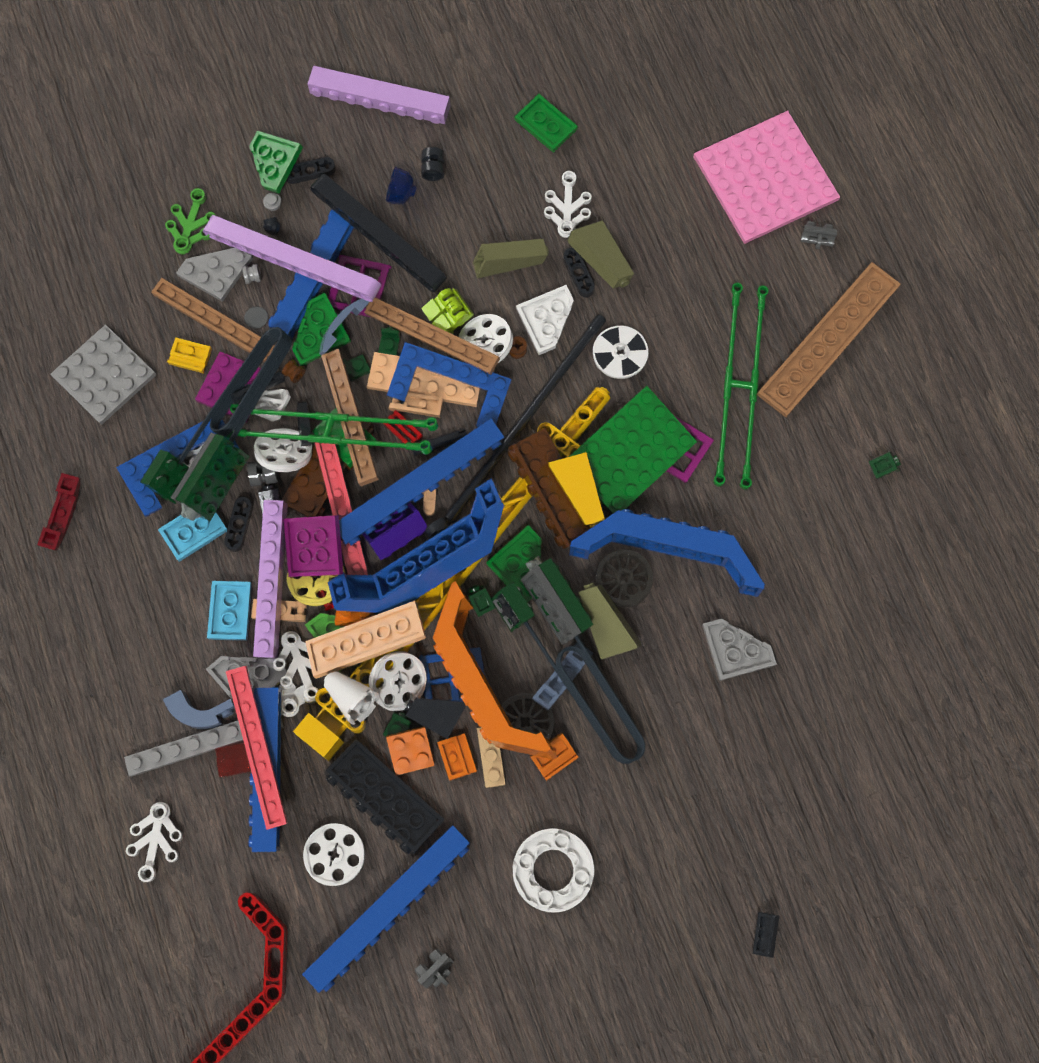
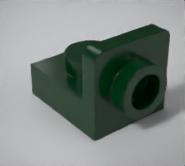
[378,327,401,356]
[343,354,370,381]
[869,452,901,479]
[465,584,495,617]
[383,712,412,737]

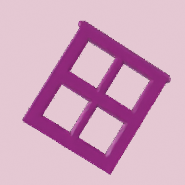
[328,255,391,318]
[667,416,714,483]

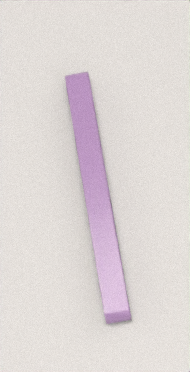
[203,215,381,302]

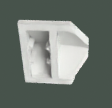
[254,388,291,422]

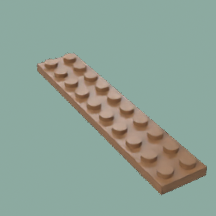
[757,262,901,418]

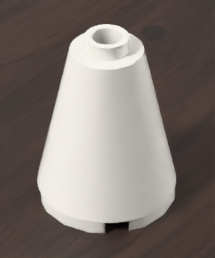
[324,671,379,725]

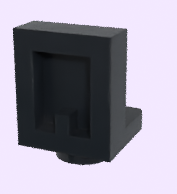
[258,484,280,514]

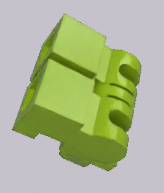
[421,288,474,334]

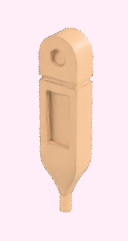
[423,489,437,516]

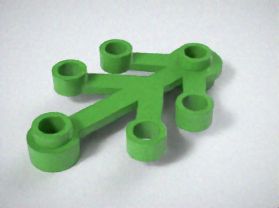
[165,188,216,254]

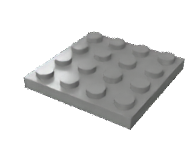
[50,324,156,425]

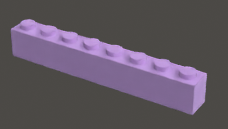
[308,66,450,124]
[253,500,288,659]

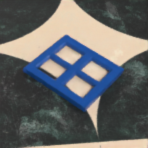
[419,647,485,701]

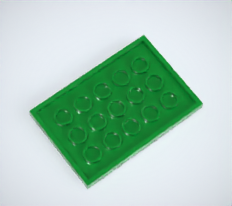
[569,386,697,514]

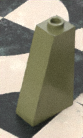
[567,220,634,289]
[473,239,548,278]
[578,583,642,659]

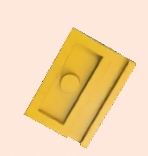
[167,337,212,374]

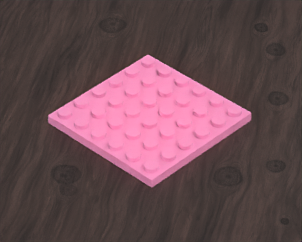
[693,111,840,244]

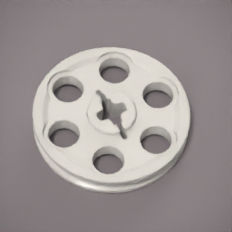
[459,314,513,363]
[254,428,312,472]
[369,651,427,711]
[303,823,365,886]

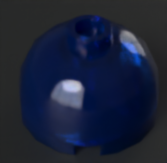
[386,167,416,205]

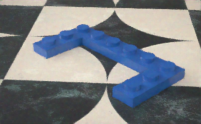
[387,342,511,427]
[116,419,247,517]

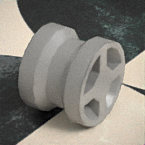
[242,264,261,284]

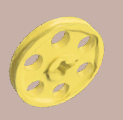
[287,567,346,606]

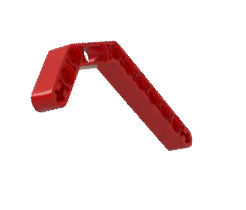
[192,892,288,1063]

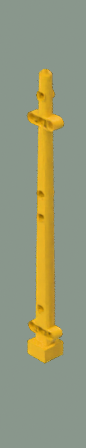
[293,387,610,761]

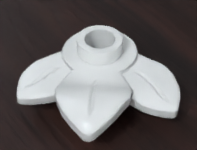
[279,679,306,717]

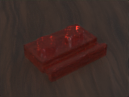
[215,743,251,778]

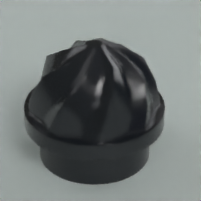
[263,217,281,235]

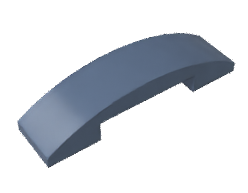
[319,299,369,355]
[532,642,593,710]

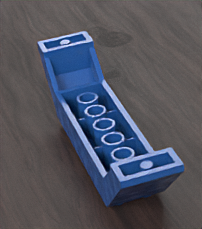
[328,478,504,613]
[569,509,765,597]

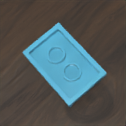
[158,512,227,562]
[207,581,252,641]

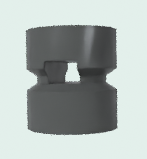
[247,459,279,487]

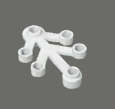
[544,171,592,238]
[273,631,318,704]
[126,802,183,882]

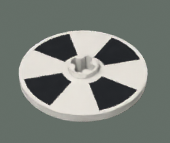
[593,326,648,379]

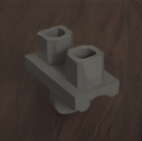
[800,221,837,250]
[415,949,454,989]

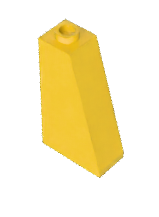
[548,452,605,528]

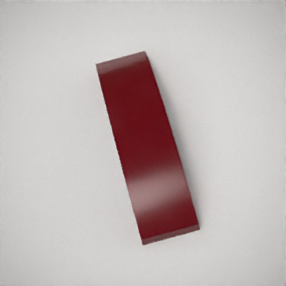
[37,473,81,551]

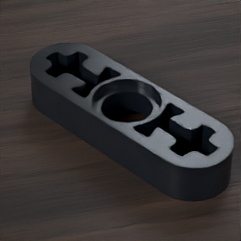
[286,157,336,184]
[563,248,595,297]
[296,401,311,446]
[224,497,253,552]

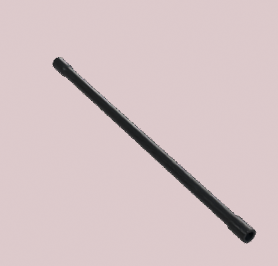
[444,314,606,523]

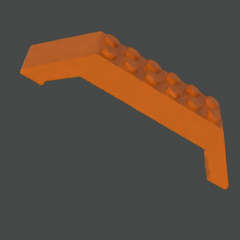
[433,581,558,760]

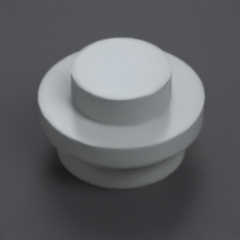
[263,193,281,211]

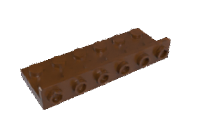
[281,422,375,517]
[508,428,592,549]

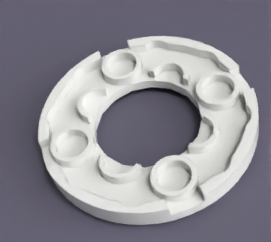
[513,829,594,912]

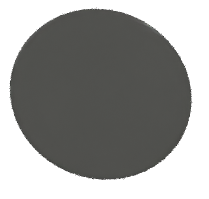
[244,307,268,329]

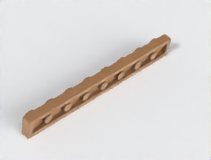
[151,278,275,362]
[364,298,500,375]
[321,349,379,486]

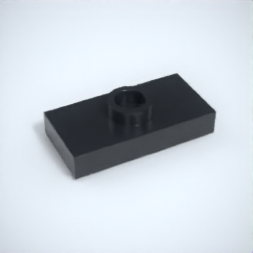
[752,912,779,958]

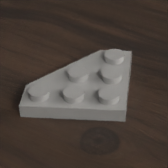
[176,248,253,302]
[702,619,777,681]
[206,656,287,700]

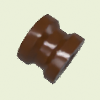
[509,336,527,359]
[282,359,306,383]

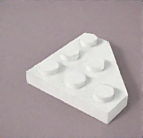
[516,285,574,355]

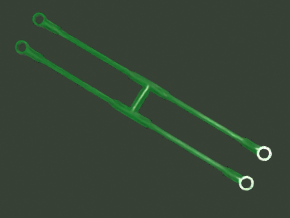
[713,283,769,490]
[225,404,439,455]

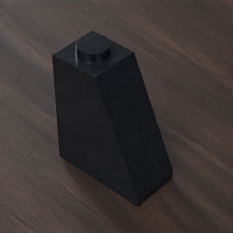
[404,697,466,739]

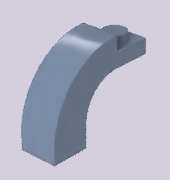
[163,690,235,729]

